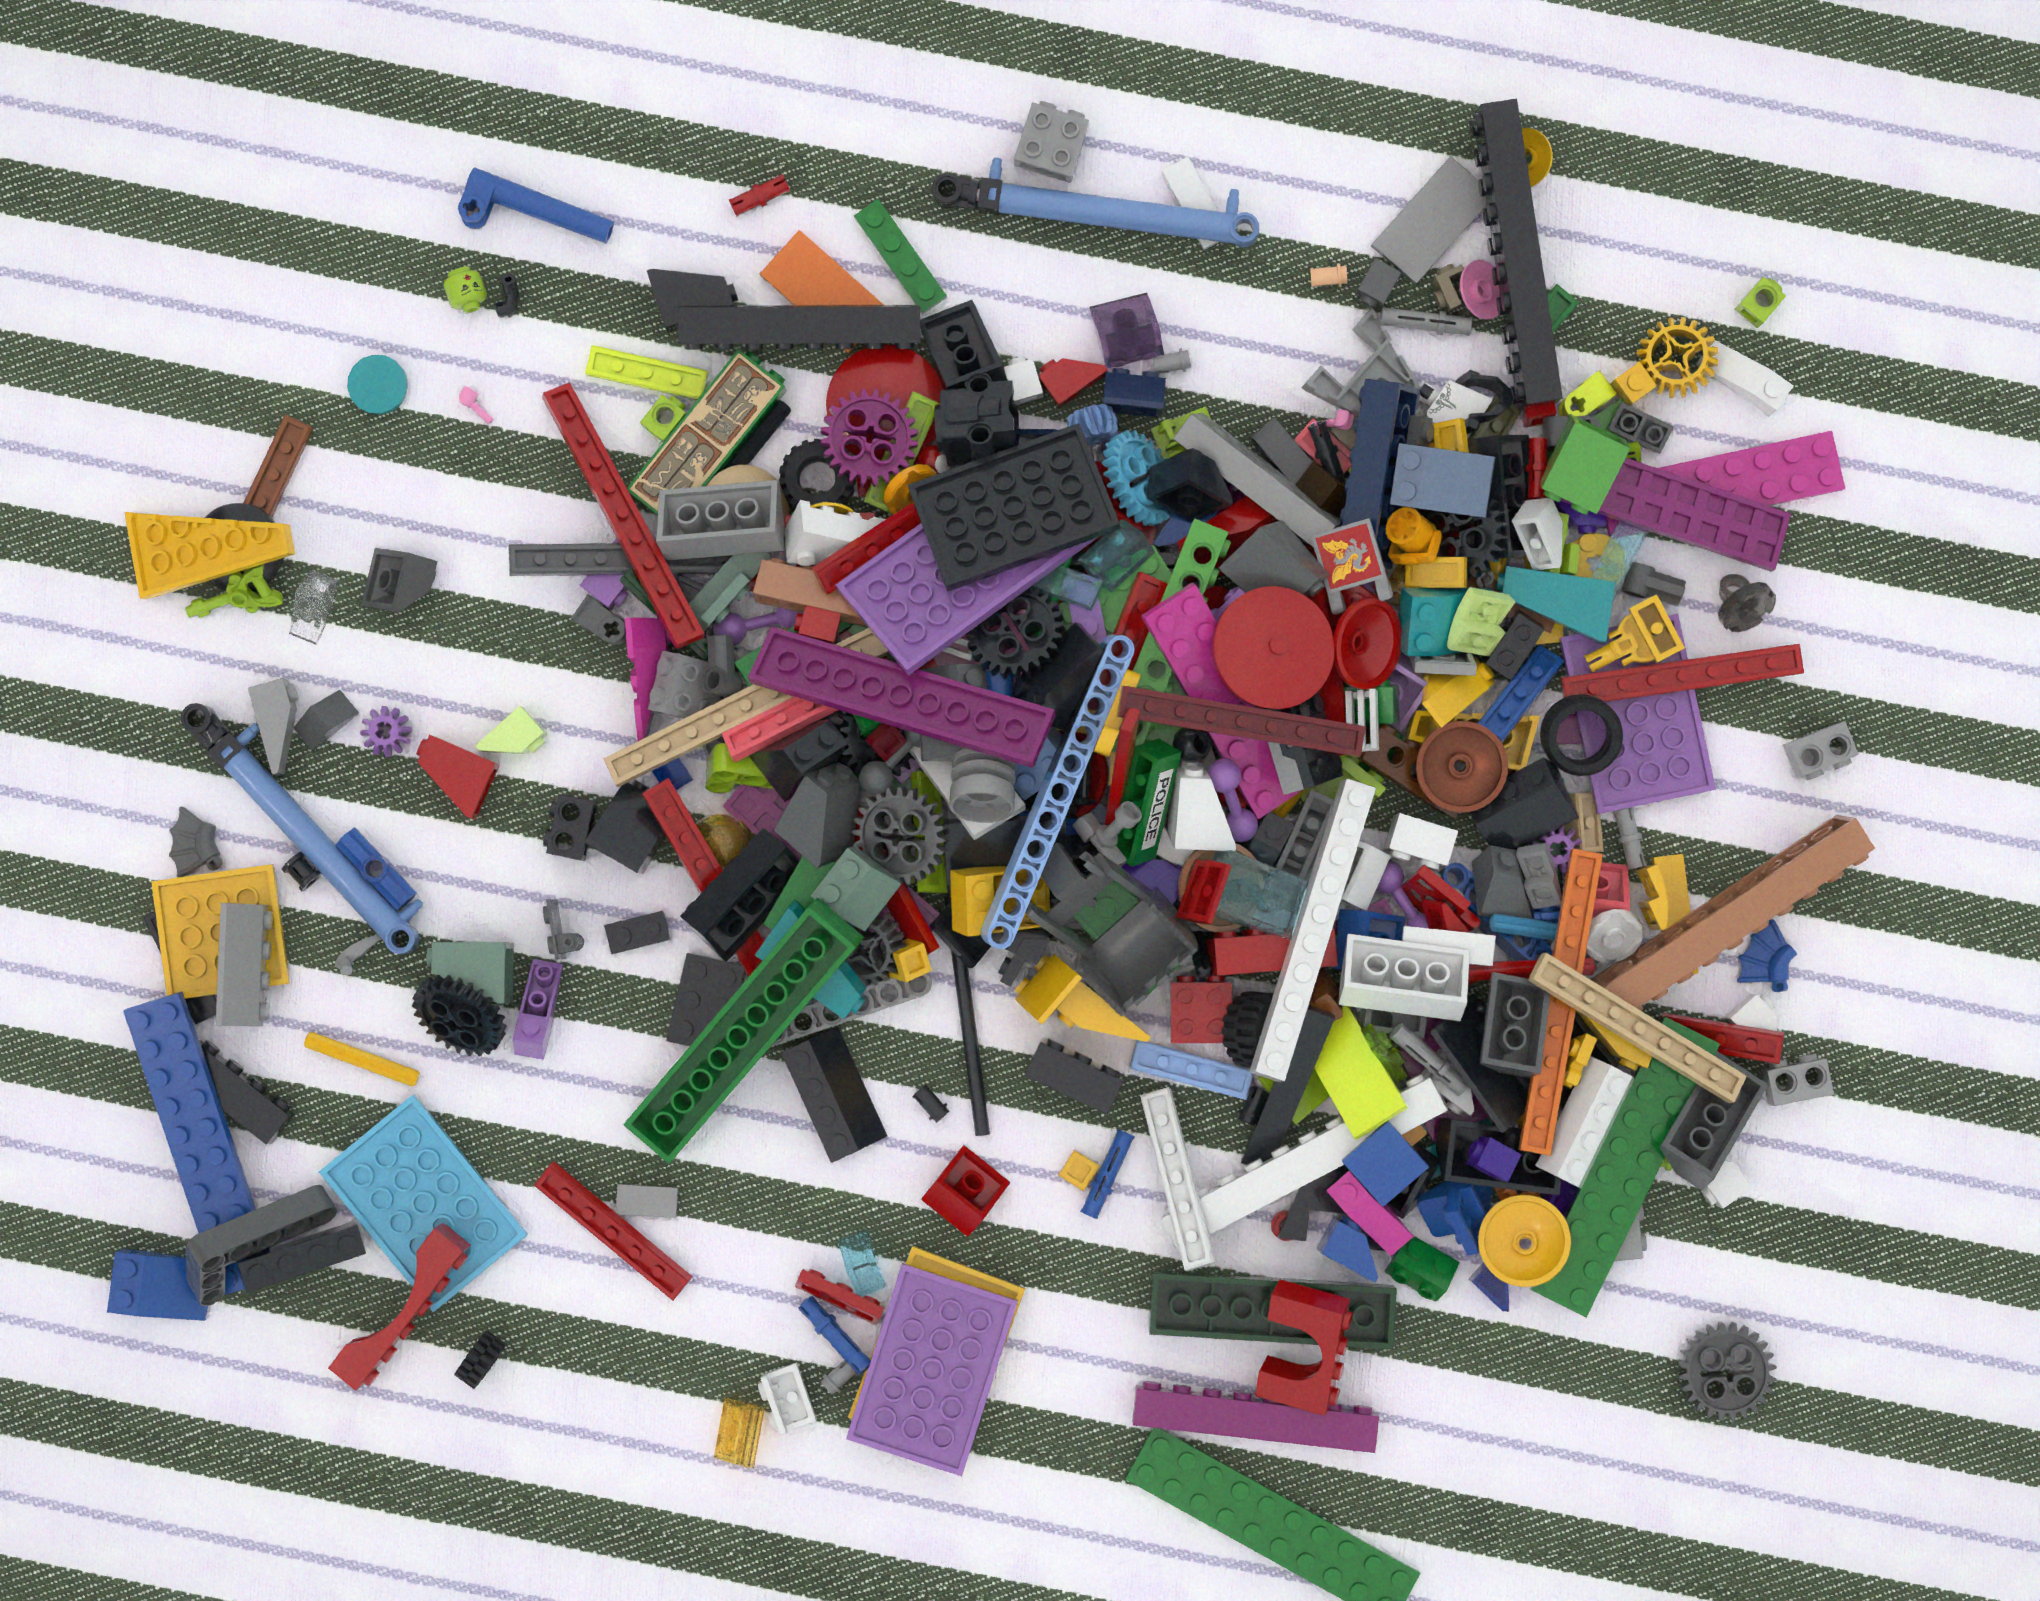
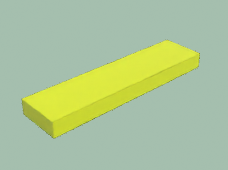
[585,345,709,400]

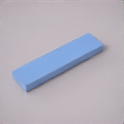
[1129,1040,1253,1100]

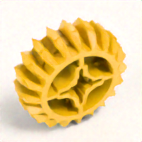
[1636,317,1718,398]

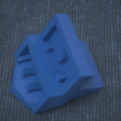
[1417,1181,1493,1256]

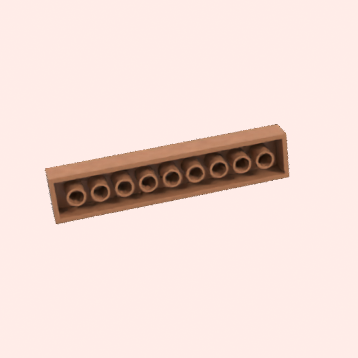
[1590,815,1875,1011]

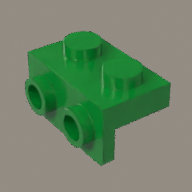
[1384,1236,1460,1301]

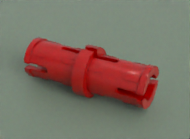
[728,174,790,217]
[1526,437,1548,500]

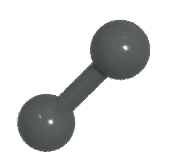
[859,729,920,795]

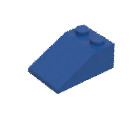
[107,1249,208,1321]

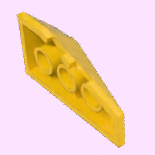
[1422,658,1495,728]

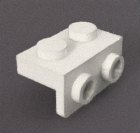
[758,1362,817,1435]

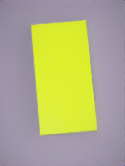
[1314,1006,1408,1140]

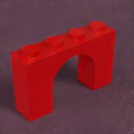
[1255,1279,1353,1416]

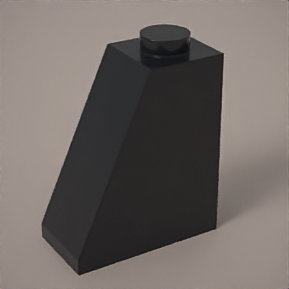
[646,269,738,332]

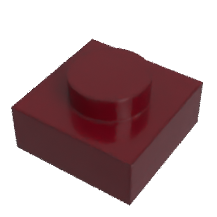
[865,723,907,762]

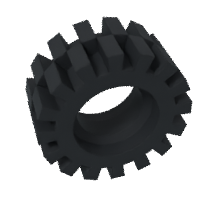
[454,1330,507,1389]

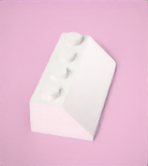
[1338,934,1470,1021]
[1536,1056,1635,1188]

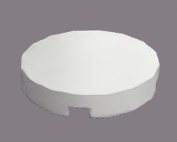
[1586,909,1643,963]

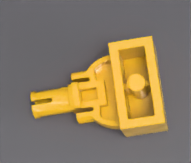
[1584,594,1685,673]

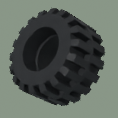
[779,439,856,509]
[1222,991,1274,1067]

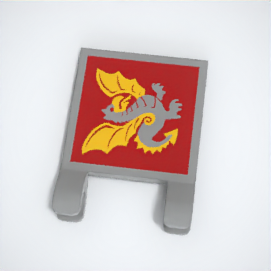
[1311,518,1393,614]

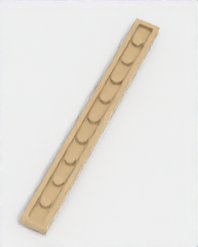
[603,628,890,787]

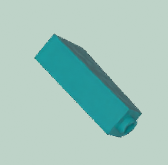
[1496,566,1616,644]
[755,900,867,1019]

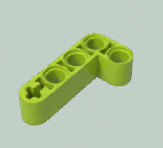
[705,743,774,793]

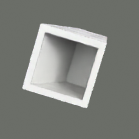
[1167,760,1236,851]

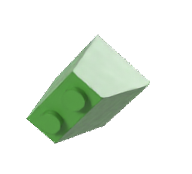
[1539,414,1631,515]

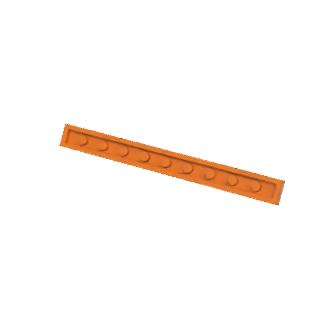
[1518,848,1603,1156]

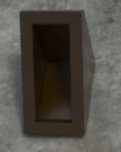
[1295,460,1347,518]

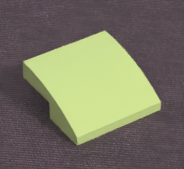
[1447,587,1515,656]

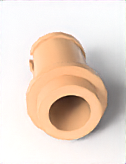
[1310,263,1347,287]

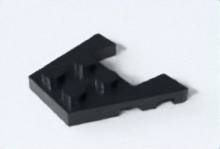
[1277,1164,1385,1251]

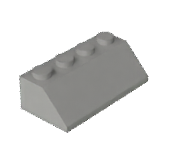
[656,480,785,561]
[215,903,273,1027]

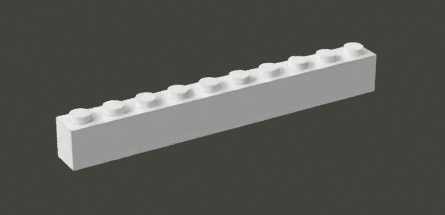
[1249,779,1376,1082]
[1161,1074,1448,1251]

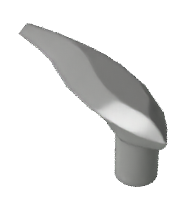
[335,935,382,975]

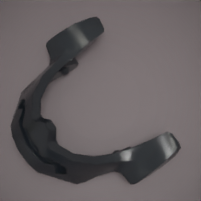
[1455,369,1513,434]

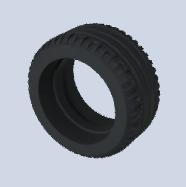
[1540,694,1623,776]

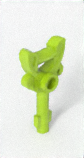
[185,564,283,618]

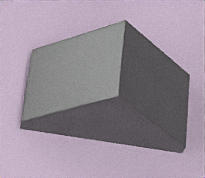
[293,690,359,751]

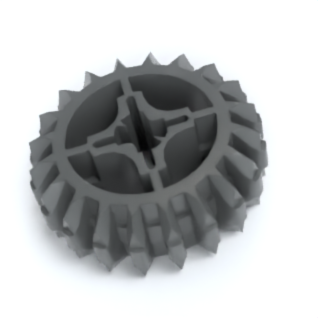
[844,913,906,986]

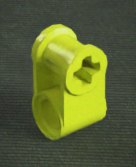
[1558,370,1617,417]

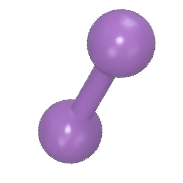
[713,607,803,646]
[1207,758,1258,842]
[1376,860,1428,928]

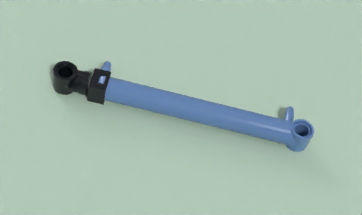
[932,157,1259,248]
[180,703,423,954]

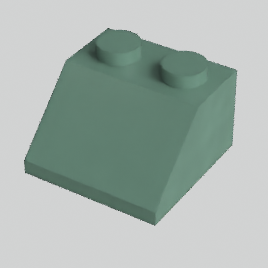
[811,845,902,931]

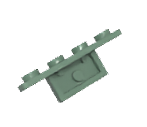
[689,552,771,631]

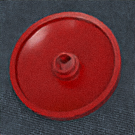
[826,345,944,461]
[1211,586,1335,710]

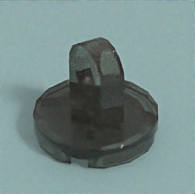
[1718,574,1777,632]

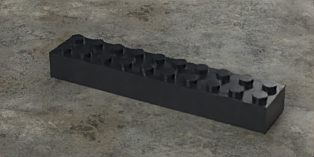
[1469,98,1563,410]

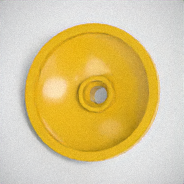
[1478,1195,1571,1287]

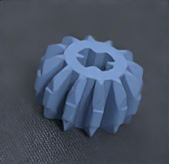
[1067,404,1118,447]

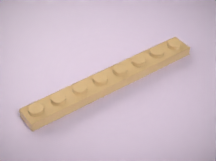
[1528,953,1747,1103]

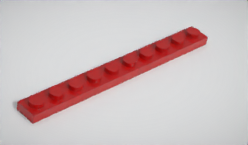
[542,382,704,649]

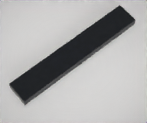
[1241,1005,1335,1165]

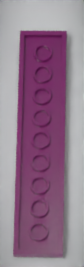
[748,626,1056,768]

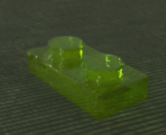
[1361,1024,1407,1082]

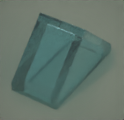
[838,1230,887,1296]

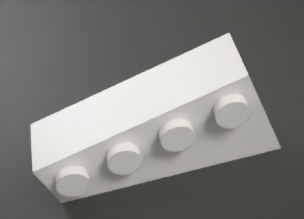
[784,500,886,566]

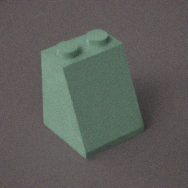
[426,942,514,1004]

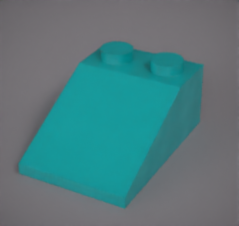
[1399,588,1490,656]

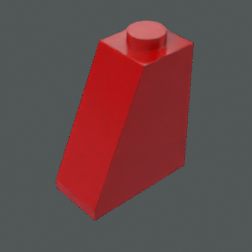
[416,734,500,819]

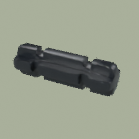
[1192,931,1213,978]

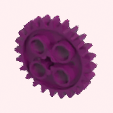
[820,388,918,487]

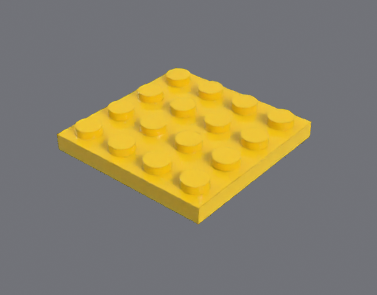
[151,864,290,999]

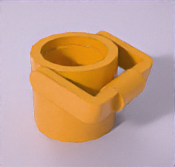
[1386,507,1442,565]

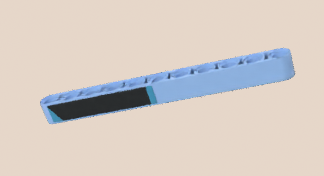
[981,634,1134,949]

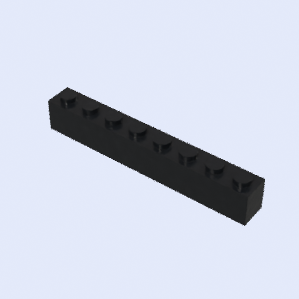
[678,305,920,350]

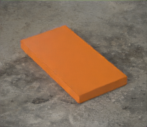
[759,230,884,354]

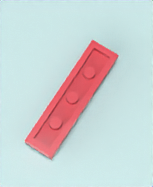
[721,697,838,763]

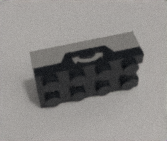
[1268,692,1343,795]

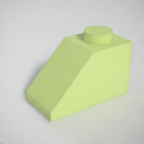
[475,705,547,754]

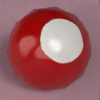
[914,445,951,474]

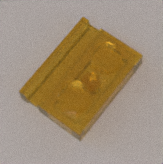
[714,1397,765,1468]

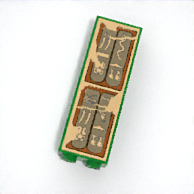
[627,349,787,516]

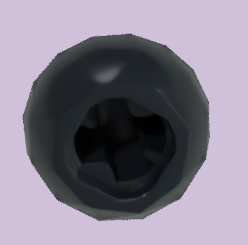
[1172,728,1211,763]

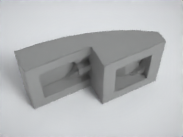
[1516,843,1562,909]

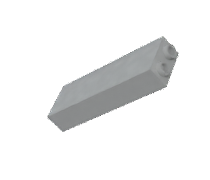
[1173,413,1342,547]

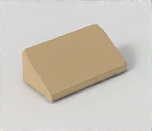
[1564,792,1604,852]

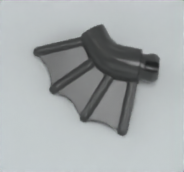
[169,806,223,878]

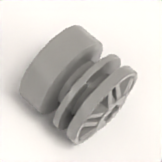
[949,748,1016,823]

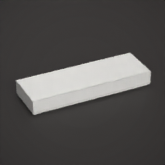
[1162,156,1219,250]
[1402,926,1496,966]

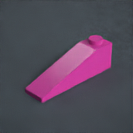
[625,617,672,741]

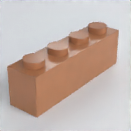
[753,558,868,628]

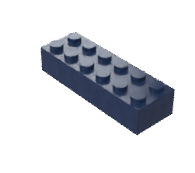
[1340,379,1421,569]

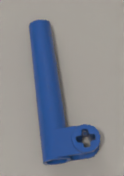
[458,167,614,244]

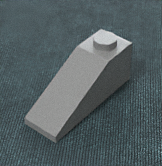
[248,678,299,776]

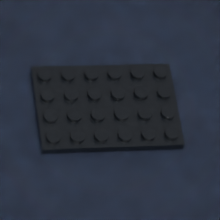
[907,423,1121,592]

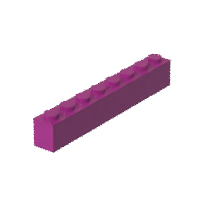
[1132,1381,1379,1453]

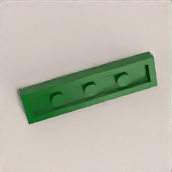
[854,199,947,315]

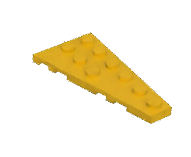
[124,512,295,600]

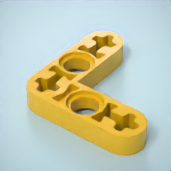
[1093,669,1141,757]

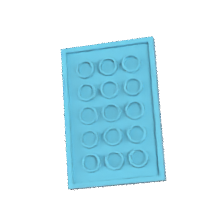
[319,1094,528,1312]

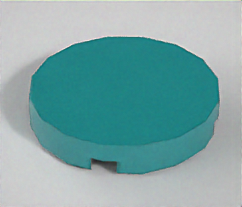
[347,355,408,415]

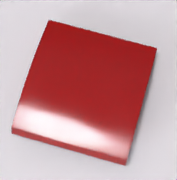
[1176,859,1232,925]

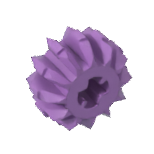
[360,706,413,757]
[1531,826,1582,874]

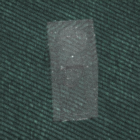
[289,570,339,645]

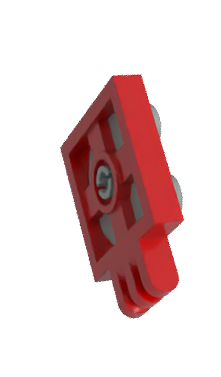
[1401,865,1480,933]

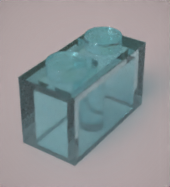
[1078,519,1155,592]

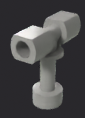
[1073,801,1142,867]

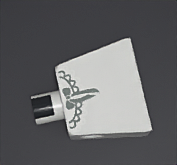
[1419,380,1492,438]

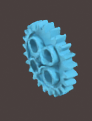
[1102,430,1173,526]

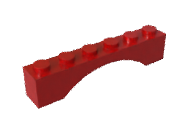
[328,1222,471,1391]

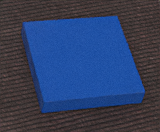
[1342,1121,1429,1207]

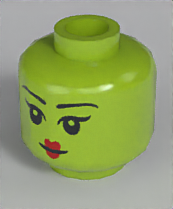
[443,267,487,314]

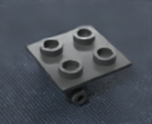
[543,899,584,960]

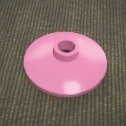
[1460,260,1500,320]

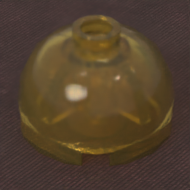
[695,814,749,870]

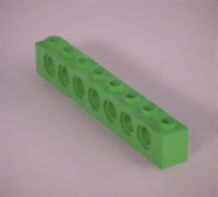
[1111,518,1231,759]

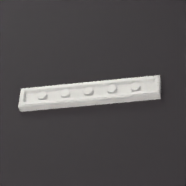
[1140,1087,1216,1271]

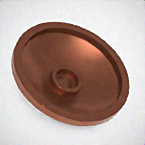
[1416,721,1508,812]

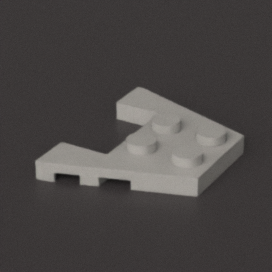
[1301,308,1421,417]

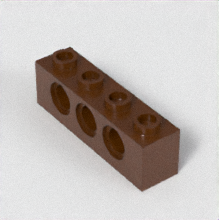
[1353,724,1459,819]

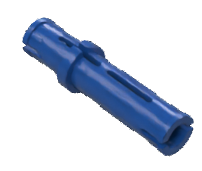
[1080,1129,1135,1219]
[798,1296,871,1376]

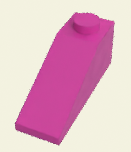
[1326,1170,1414,1256]

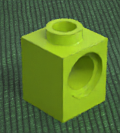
[1734,277,1786,328]
[640,395,686,442]

